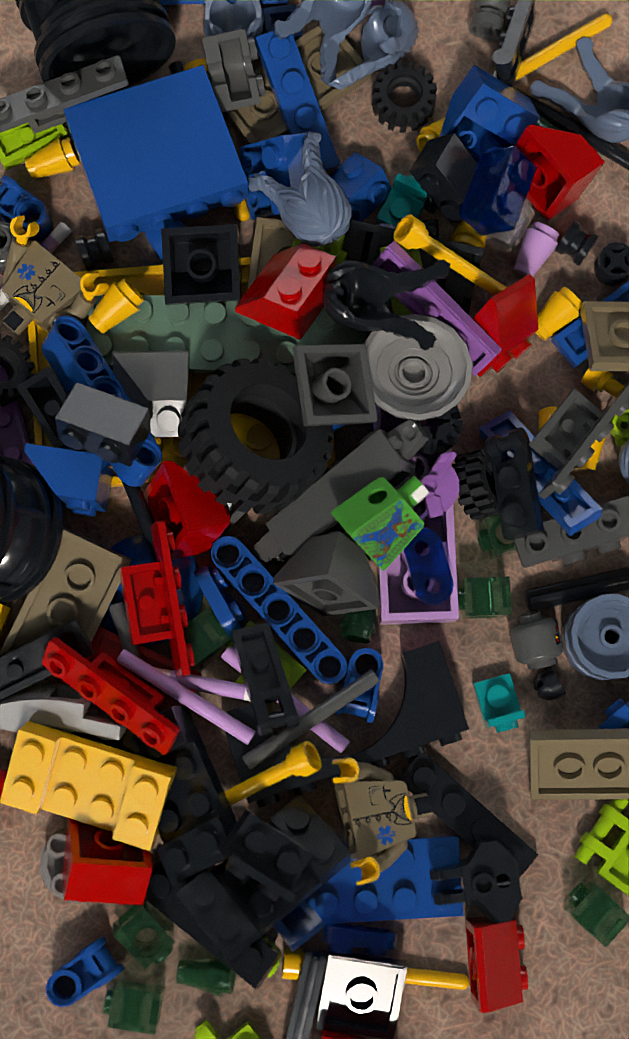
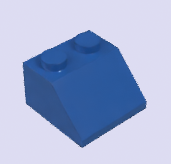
[24,443,114,517]

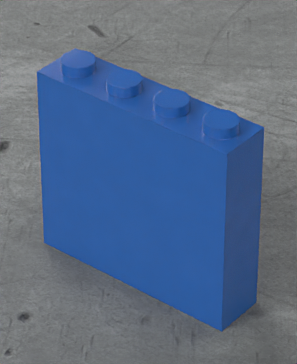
[63,65,248,242]

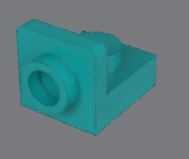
[376,174,428,226]
[472,673,526,733]

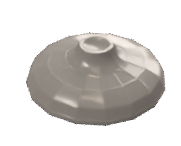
[364,314,473,421]

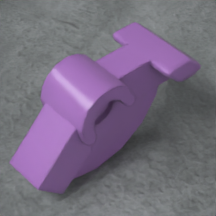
[420,451,459,519]

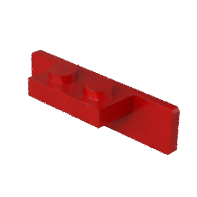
[119,520,194,677]
[42,637,180,755]

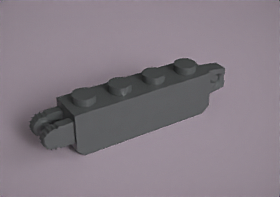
[253,419,429,565]

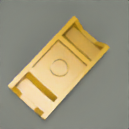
[0,721,177,851]

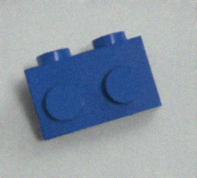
[329,152,392,221]

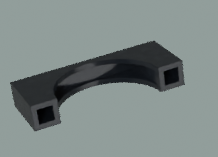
[225,641,469,808]

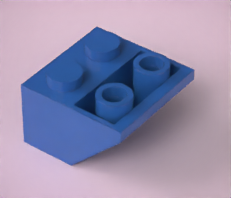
[439,65,540,176]
[239,132,323,220]

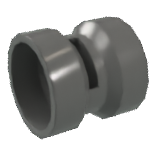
[469,0,511,41]

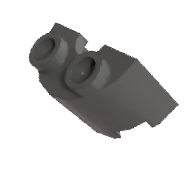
[202,29,266,112]

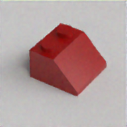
[501,125,605,222]
[235,243,337,340]
[473,274,539,377]
[143,460,230,560]
[62,818,153,905]
[465,917,528,1013]

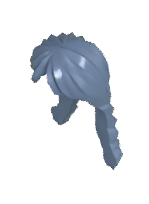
[203,0,265,50]
[273,0,372,87]
[329,0,419,90]
[530,36,629,143]
[248,131,351,247]

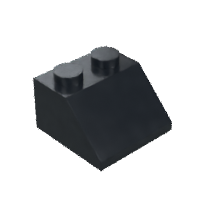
[161,224,242,305]

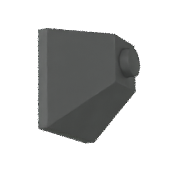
[292,344,377,426]
[112,350,191,437]
[273,531,381,616]

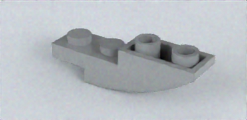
[0,683,128,740]

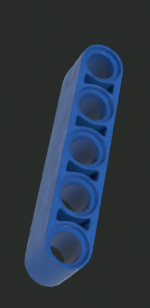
[42,316,162,487]
[211,536,347,685]

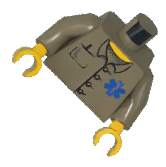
[2,215,109,336]
[332,758,432,885]

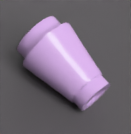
[513,222,559,277]

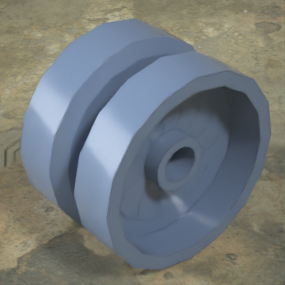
[561,594,629,681]

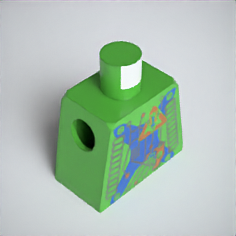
[330,476,429,571]

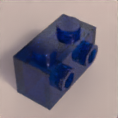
[459,146,537,236]

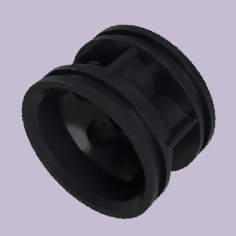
[15,0,176,87]
[0,456,63,603]

